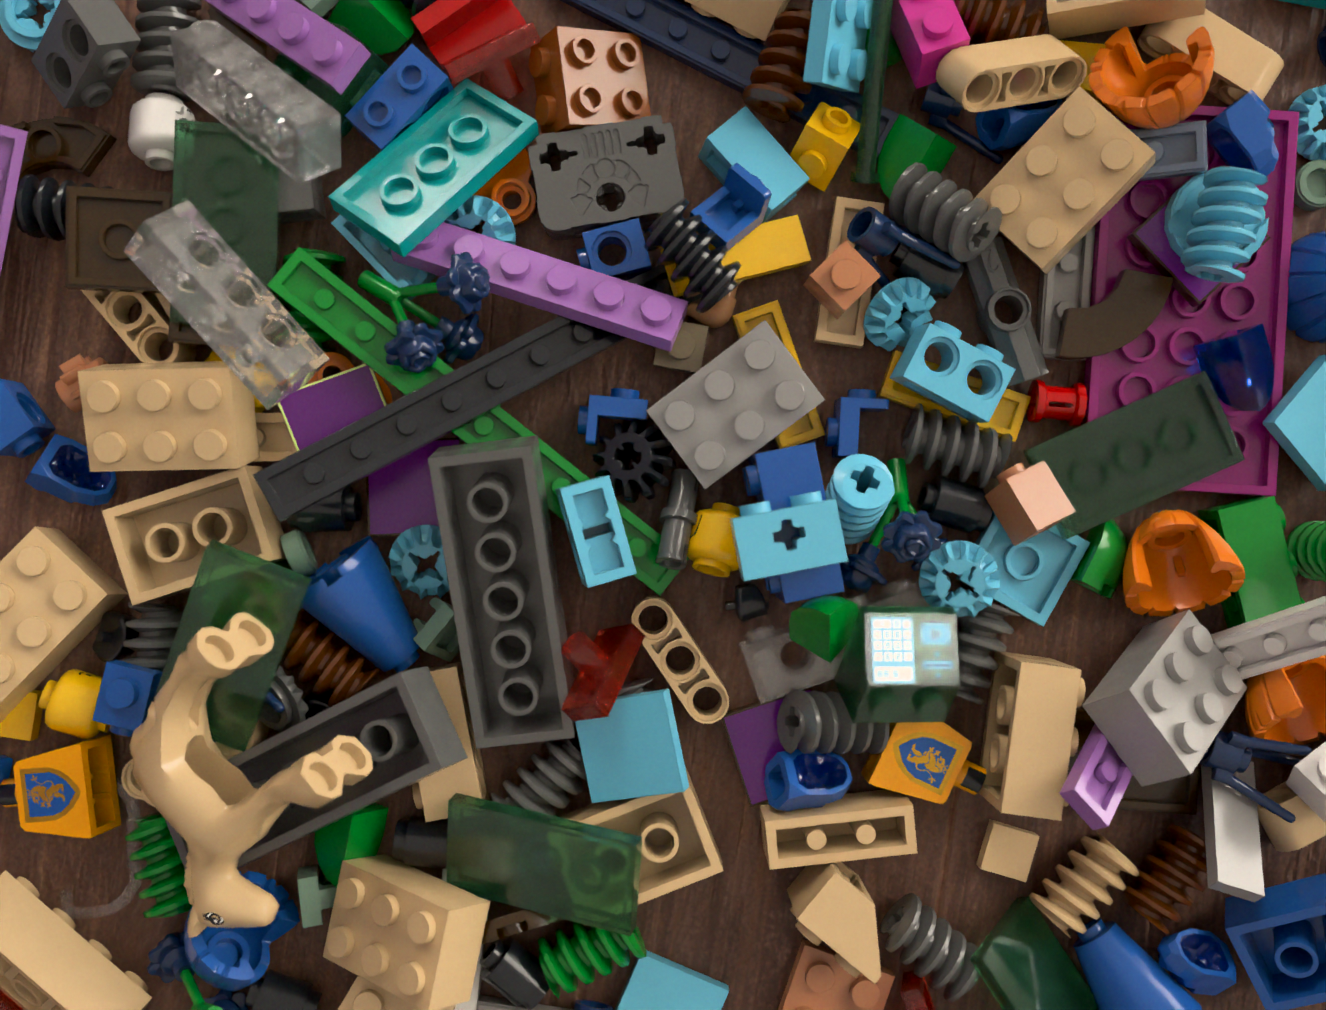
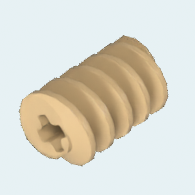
[1029,832,1139,938]

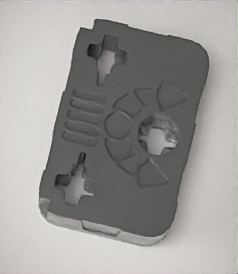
[528,115,684,241]

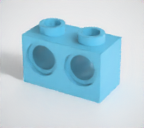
[890,321,1016,423]
[555,475,637,588]

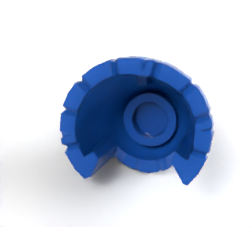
[1286,230,1326,343]
[184,871,300,991]

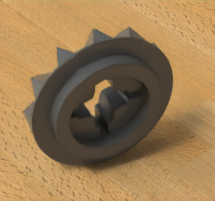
[244,660,309,733]

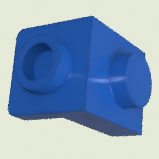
[689,163,772,250]
[578,388,649,446]
[824,389,889,458]
[92,660,163,737]

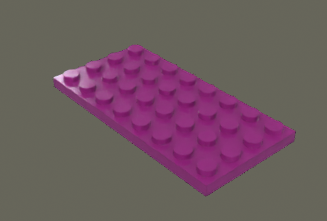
[1078,105,1299,496]

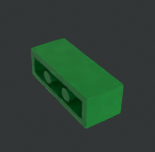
[1198,496,1305,629]

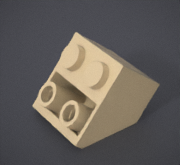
[787,862,881,984]

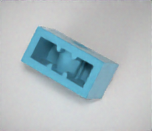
[729,491,848,581]

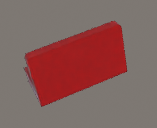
[411,0,528,81]

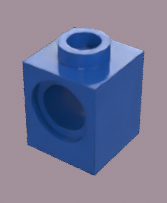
[576,218,651,281]
[0,379,56,458]

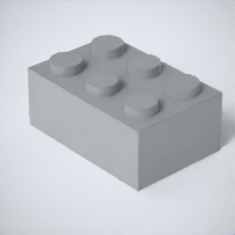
[646,320,825,489]
[1082,609,1247,787]

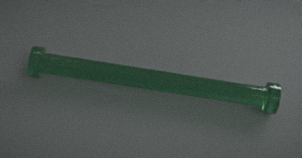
[850,0,893,184]

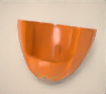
[1089,26,1214,130]
[1123,510,1245,617]
[1245,655,1326,745]

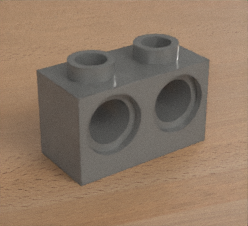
[31,0,141,109]

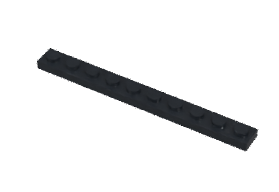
[253,265,703,522]

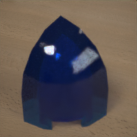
[1193,323,1274,411]

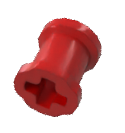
[1026,379,1087,426]

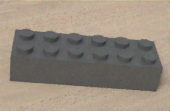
[428,435,577,749]
[165,666,468,869]

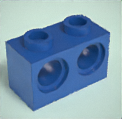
[345,43,454,152]

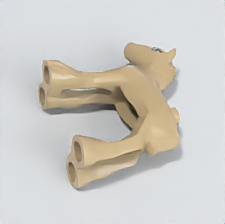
[130,612,373,939]

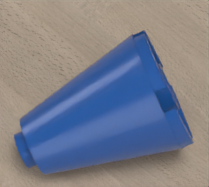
[291,536,420,673]
[1073,918,1202,1010]

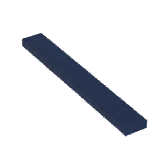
[560,0,900,162]

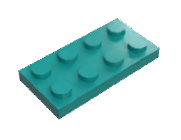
[328,78,539,258]

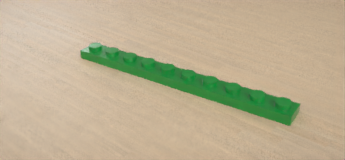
[267,247,689,596]

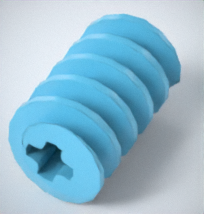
[1180,167,1268,283]
[825,454,895,545]

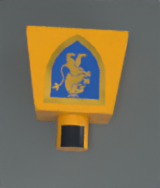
[861,692,987,804]
[0,735,122,838]

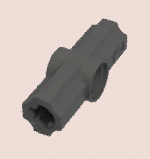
[962,236,1049,387]

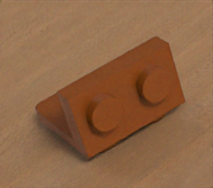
[529,26,651,134]

